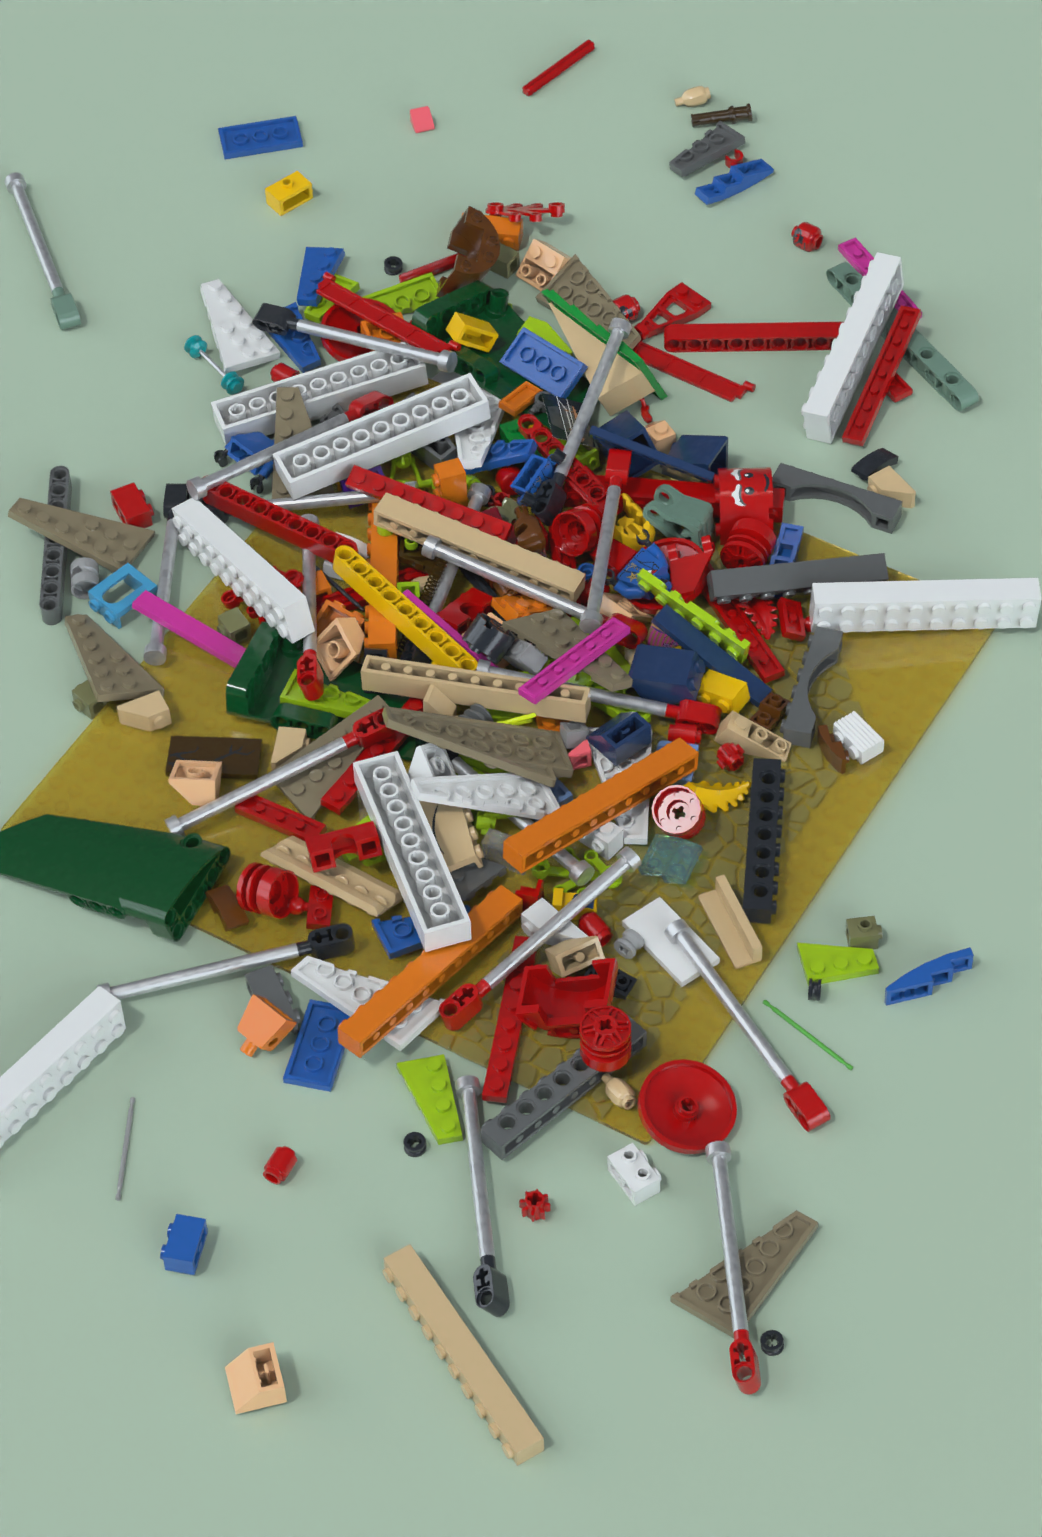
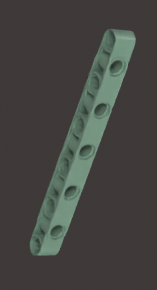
[826,261,979,411]

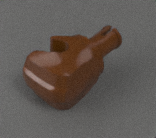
[514,505,546,554]

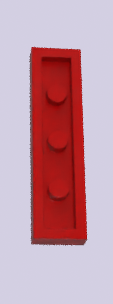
[234,795,327,841]

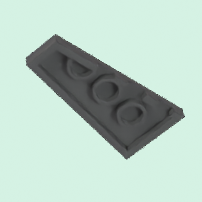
[669,121,745,177]
[450,858,506,902]

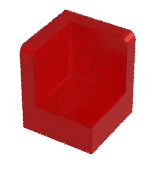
[515,879,544,912]

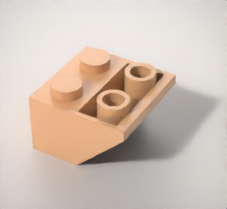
[515,239,572,291]
[225,1342,287,1414]

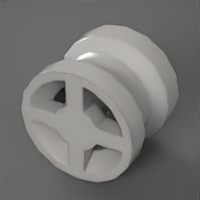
[614,929,644,959]

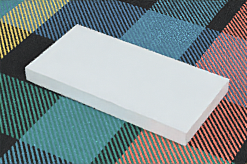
[622,897,720,987]

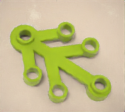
[531,847,623,894]

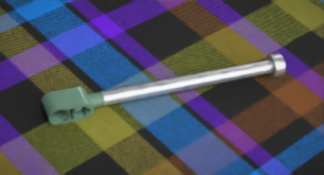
[4,172,81,330]

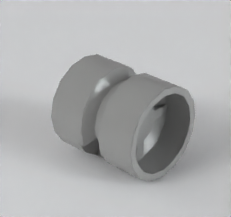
[70,557,100,600]

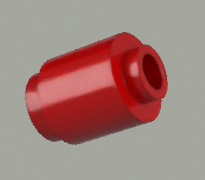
[270,362,300,382]
[668,722,702,744]
[578,912,613,947]
[263,1146,297,1185]

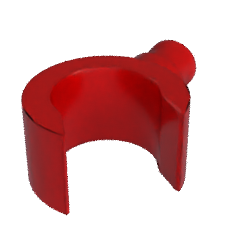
[725,149,743,168]

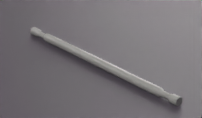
[115,1097,135,1201]

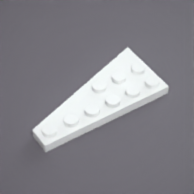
[454,389,505,470]
[410,773,560,820]

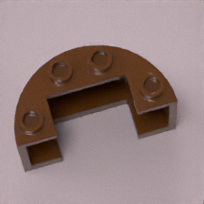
[436,206,500,298]

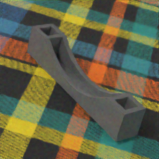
[772,463,903,534]
[780,626,843,748]

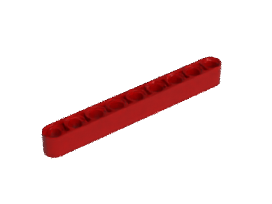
[664,322,844,353]
[203,475,359,563]

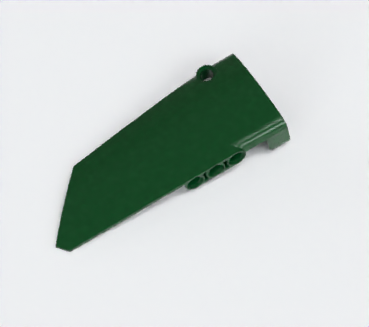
[411,280,590,429]
[226,621,459,761]
[0,814,231,942]

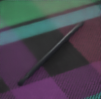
[316,566,365,613]

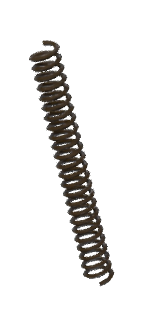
[397,557,449,653]

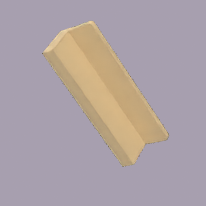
[698,875,762,969]

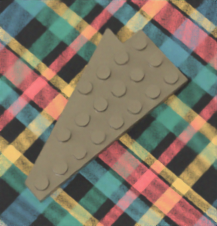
[382,706,574,787]

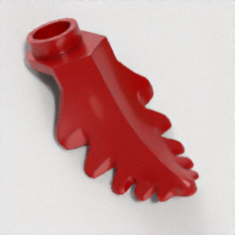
[735,597,778,640]

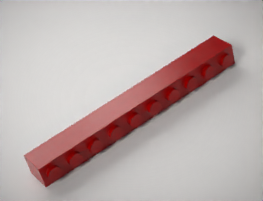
[564,475,785,523]

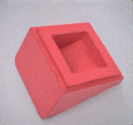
[410,106,435,133]
[568,740,592,770]

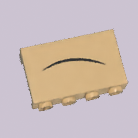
[419,801,484,872]

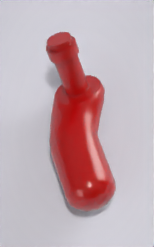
[640,398,653,423]

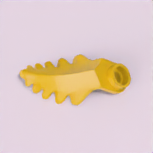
[683,780,751,813]

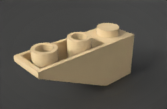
[714,711,792,762]

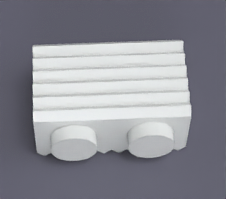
[833,711,884,764]

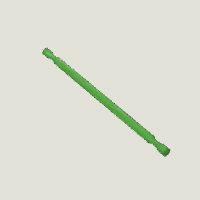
[763,1000,853,1071]

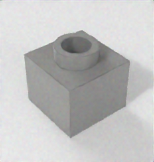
[560,721,589,750]

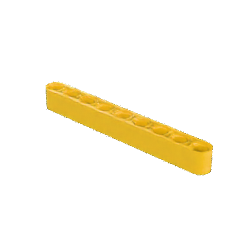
[333,545,478,671]

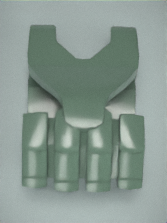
[643,484,715,550]

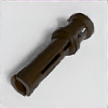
[691,103,752,127]

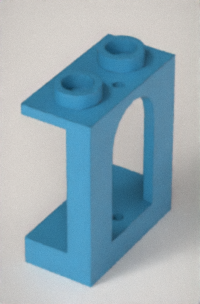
[88,563,158,629]

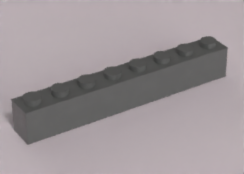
[707,553,889,604]

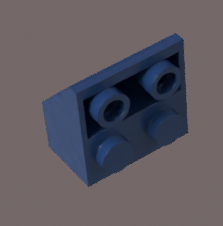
[586,712,651,766]

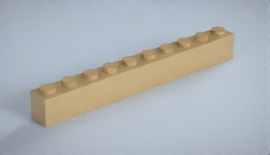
[374,493,586,602]
[361,655,591,723]
[382,1244,544,1466]

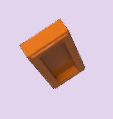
[498,381,543,417]

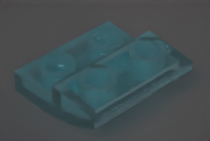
[638,834,703,884]

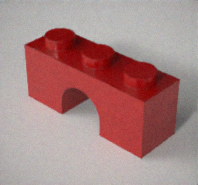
[436,587,494,635]
[304,821,383,873]

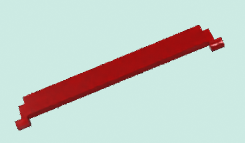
[316,272,461,353]
[632,341,756,402]

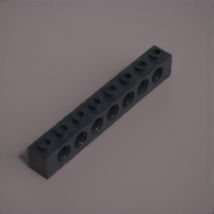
[743,758,786,924]

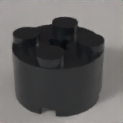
[462,612,516,665]

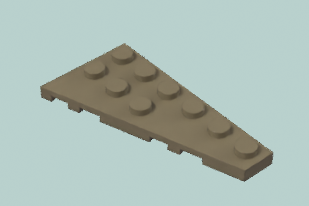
[535,254,641,349]
[272,387,335,499]
[8,498,155,572]
[502,608,633,692]
[65,614,164,702]
[271,695,389,820]
[670,1210,818,1338]

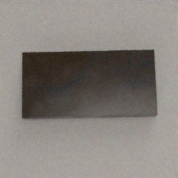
[165,736,263,780]

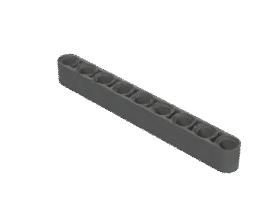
[39,466,72,625]

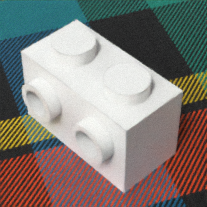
[578,821,623,860]
[607,1143,662,1206]

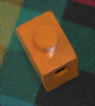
[237,994,297,1057]

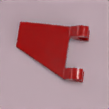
[667,535,715,597]

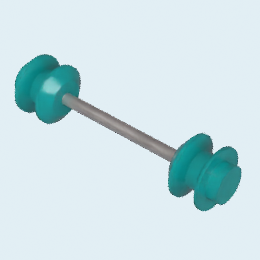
[184,335,244,395]

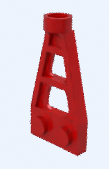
[634,282,711,341]

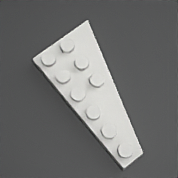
[200,279,280,374]
[587,727,652,845]
[291,956,445,1051]

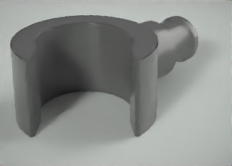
[529,391,551,415]

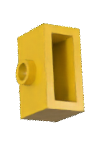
[265,171,313,216]
[446,312,499,353]
[697,669,750,714]

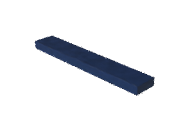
[588,425,715,483]
[651,604,773,708]

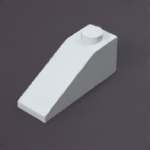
[521,898,589,946]

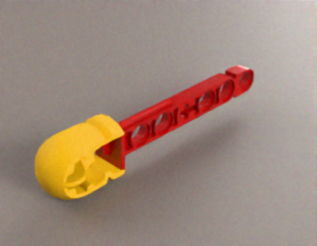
[518,414,656,552]

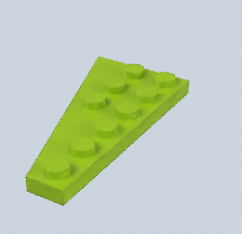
[636,568,751,664]

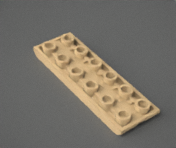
[260,836,403,917]

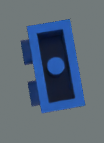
[160,1214,208,1275]

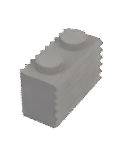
[503,638,548,675]

